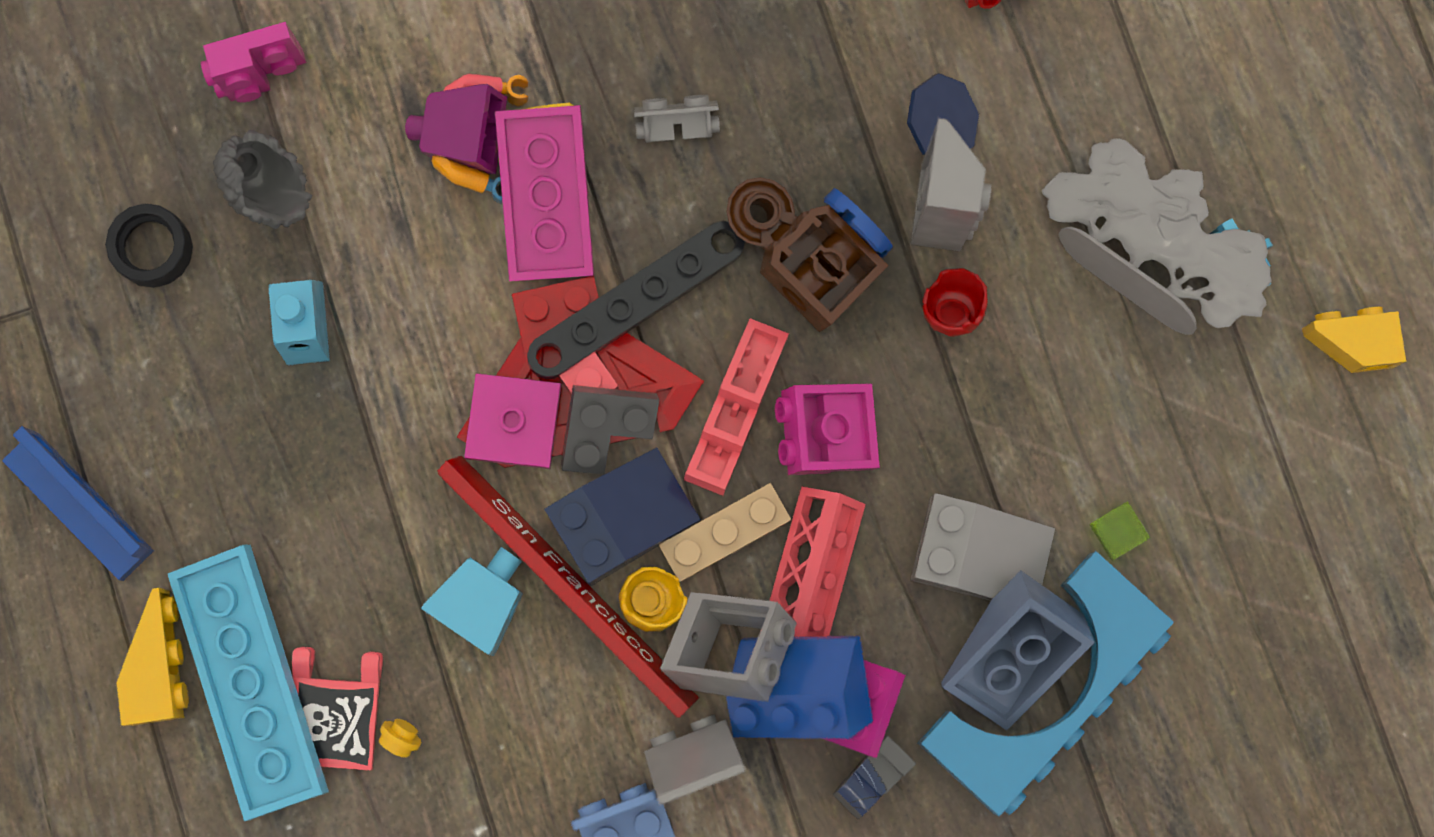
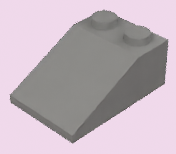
[910,493,1055,601]
[644,714,745,805]

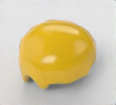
[619,567,688,632]

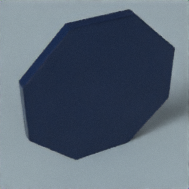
[907,73,979,155]

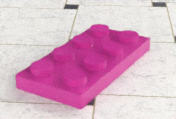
[495,105,594,281]

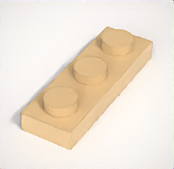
[659,483,791,583]

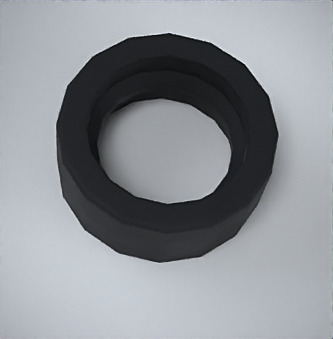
[105,203,193,288]

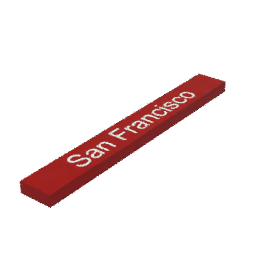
[437,455,699,718]

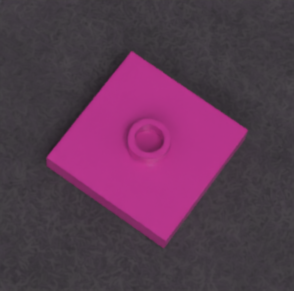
[464,373,561,469]

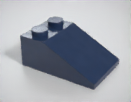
[544,448,701,586]

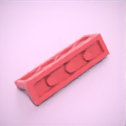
[769,486,866,637]

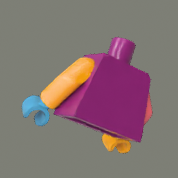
[405,74,529,204]

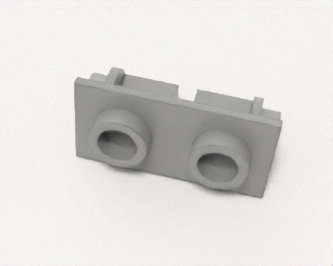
[634,95,720,143]

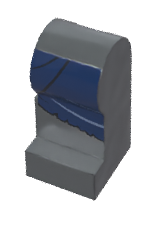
[833,735,916,820]

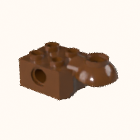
[726,177,889,332]

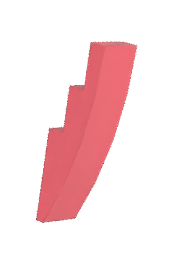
[684,318,789,496]

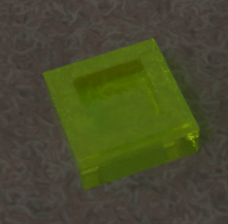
[1089,501,1151,561]

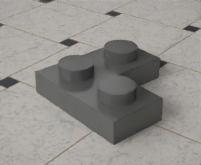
[561,385,659,474]

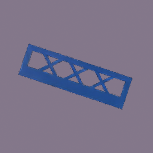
[2,426,154,581]

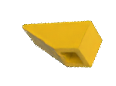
[116,588,189,726]

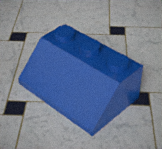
[726,636,873,739]

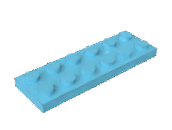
[167,545,329,822]

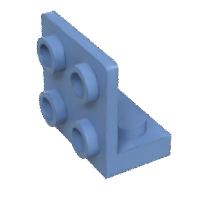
[571,783,676,837]

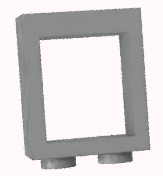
[660,592,797,702]

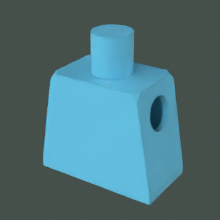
[269,280,330,365]
[421,547,523,656]

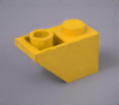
[1302,306,1406,373]

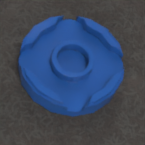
[824,188,893,259]

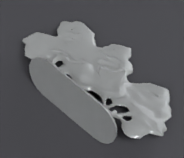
[1042,138,1272,335]

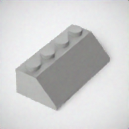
[911,118,991,251]

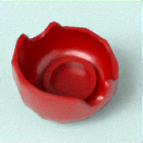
[922,268,988,337]

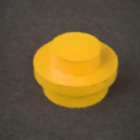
[379,719,421,758]

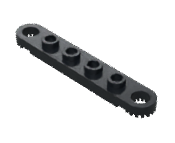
[527,221,745,379]

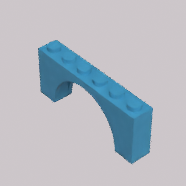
[917,551,1174,816]

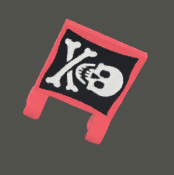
[292,646,383,770]

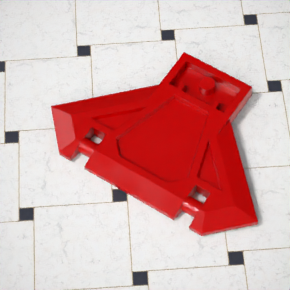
[457,275,704,468]

